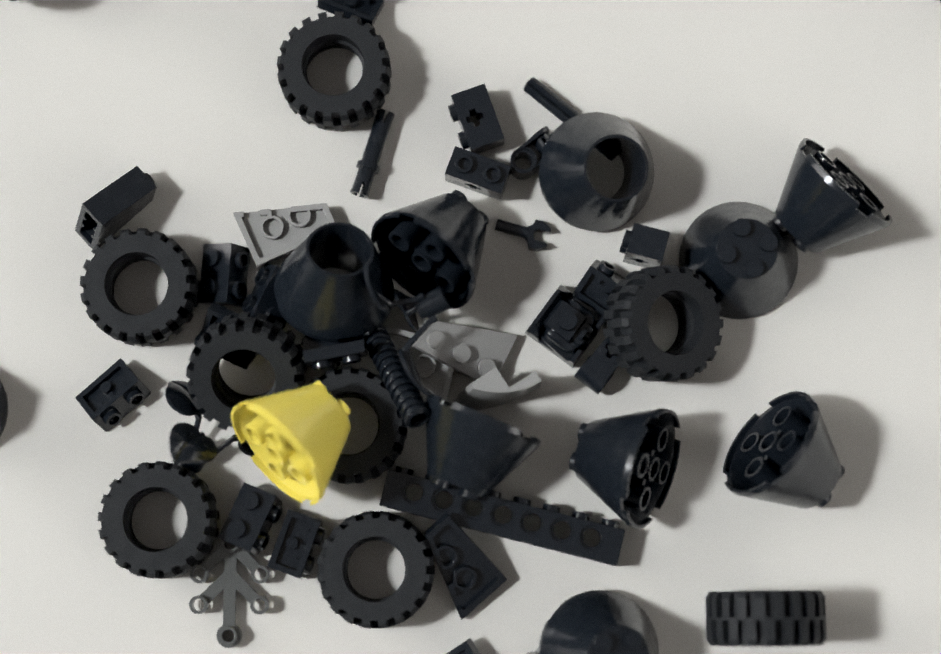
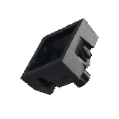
[525,285,607,368]

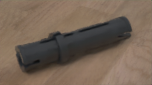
[350,109,395,198]

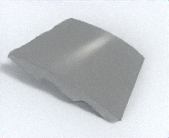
[451,367,542,410]

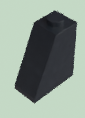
[75,166,157,250]

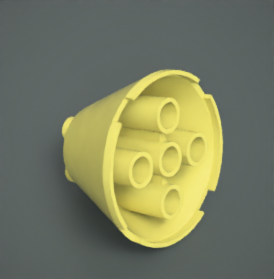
[231,381,351,505]

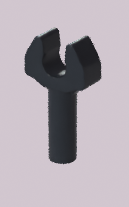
[495,219,551,251]

